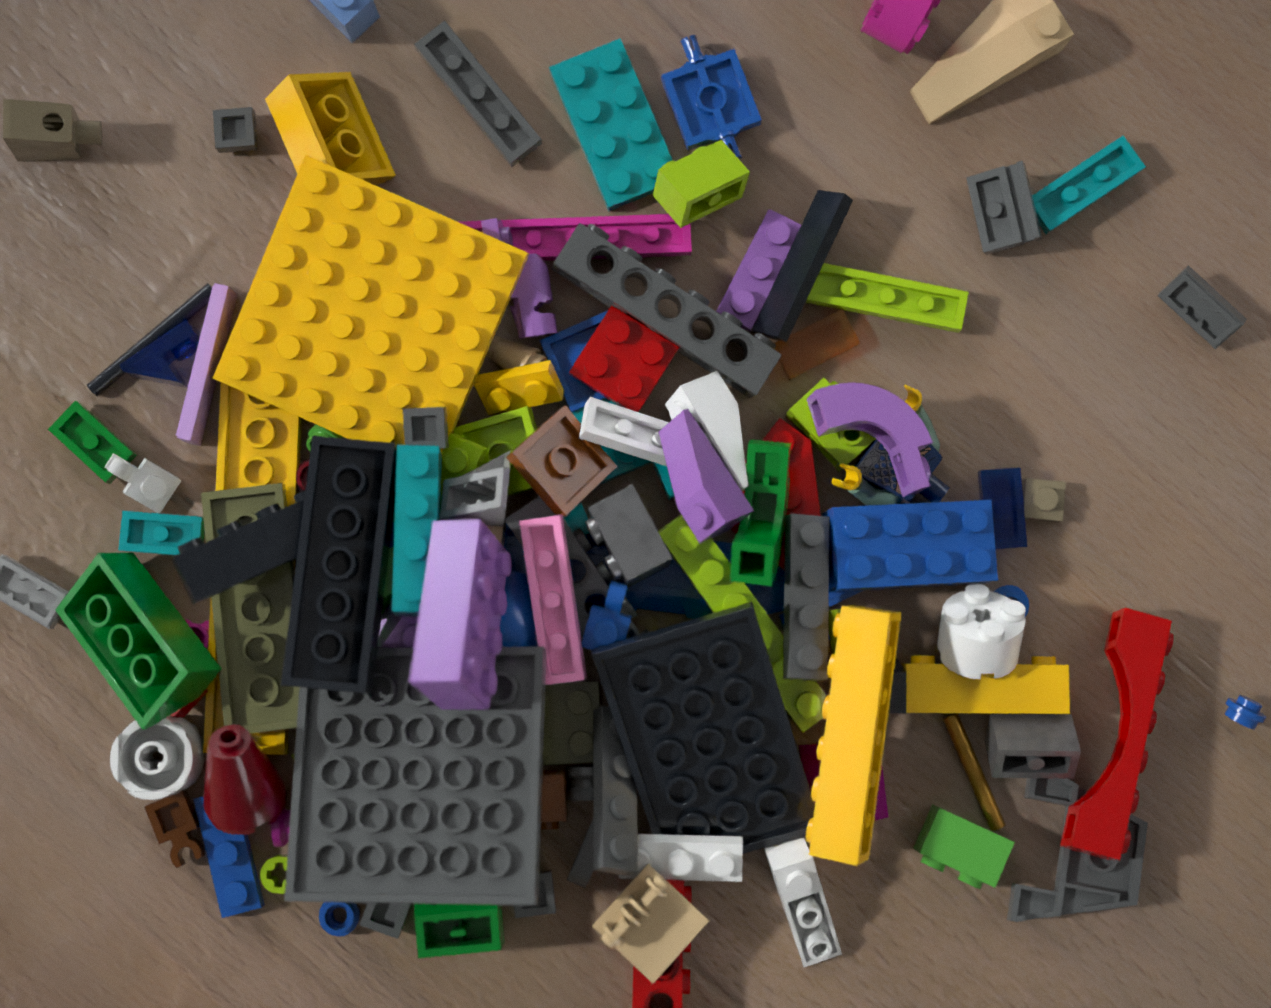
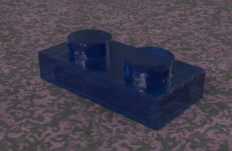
[978,467,1028,550]

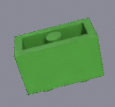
[913,804,1015,889]

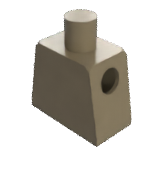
[3,99,103,161]

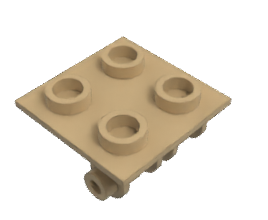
[592,864,709,983]

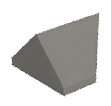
[440,451,510,527]

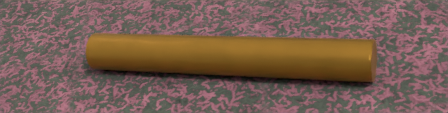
[942,713,1006,831]

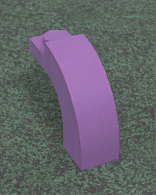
[807,383,933,497]

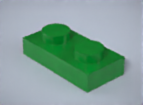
[48,400,137,484]

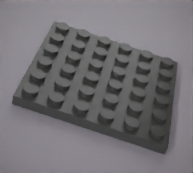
[285,647,546,906]

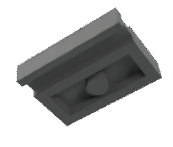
[966,161,1042,255]

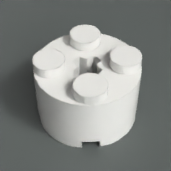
[937,583,1026,679]
[110,715,205,800]

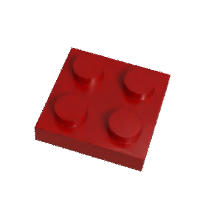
[569,305,679,412]

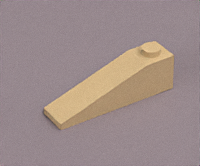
[910,0,1074,125]

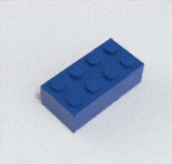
[822,500,998,592]

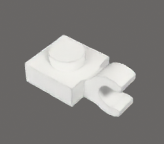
[105,453,181,514]

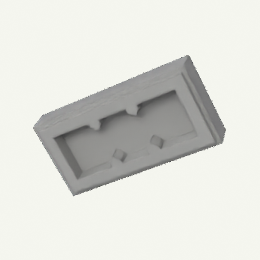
[0,554,69,629]

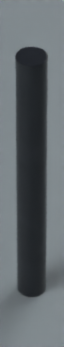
[87,283,212,397]

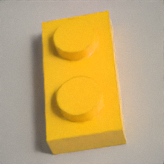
[474,360,564,415]

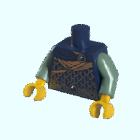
[832,384,950,505]

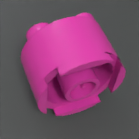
[860,0,941,54]

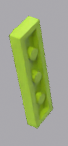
[805,263,969,333]

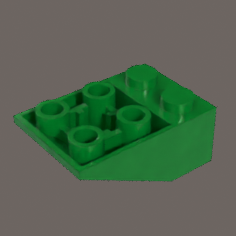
[414,904,505,959]

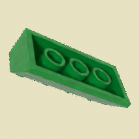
[55,552,222,730]

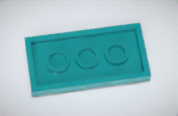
[549,38,673,212]

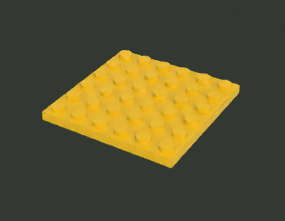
[213,155,529,454]

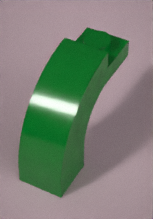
[730,439,791,586]

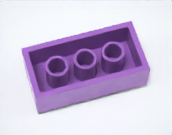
[410,519,512,710]

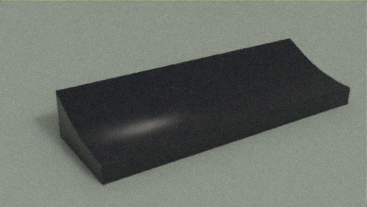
[281,436,397,695]

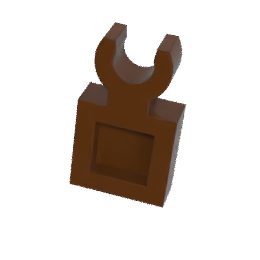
[144,789,205,868]

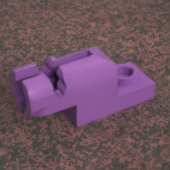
[481,218,558,339]

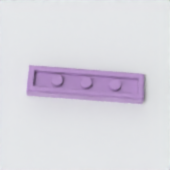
[176,283,238,446]

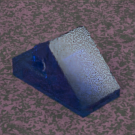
[119,320,201,388]

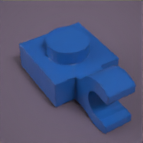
[582,581,632,650]

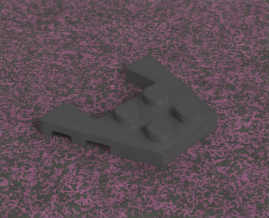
[1007,778,1148,922]

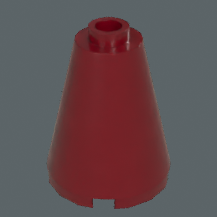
[203,725,287,835]

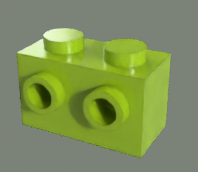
[653,140,750,228]
[785,377,876,472]

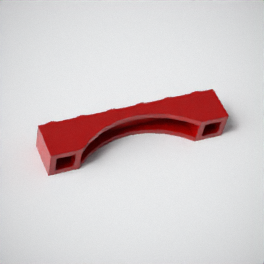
[1060,607,1174,860]

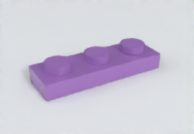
[716,209,801,332]

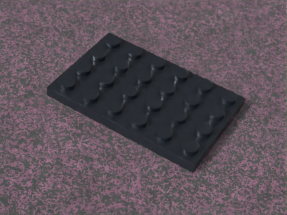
[592,602,815,854]

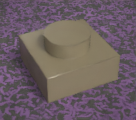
[1020,478,1066,522]

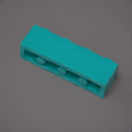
[392,445,442,617]

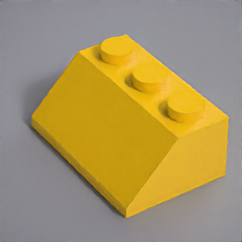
[265,72,396,186]

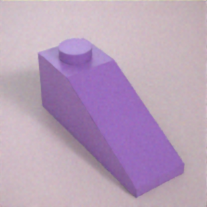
[659,409,754,543]

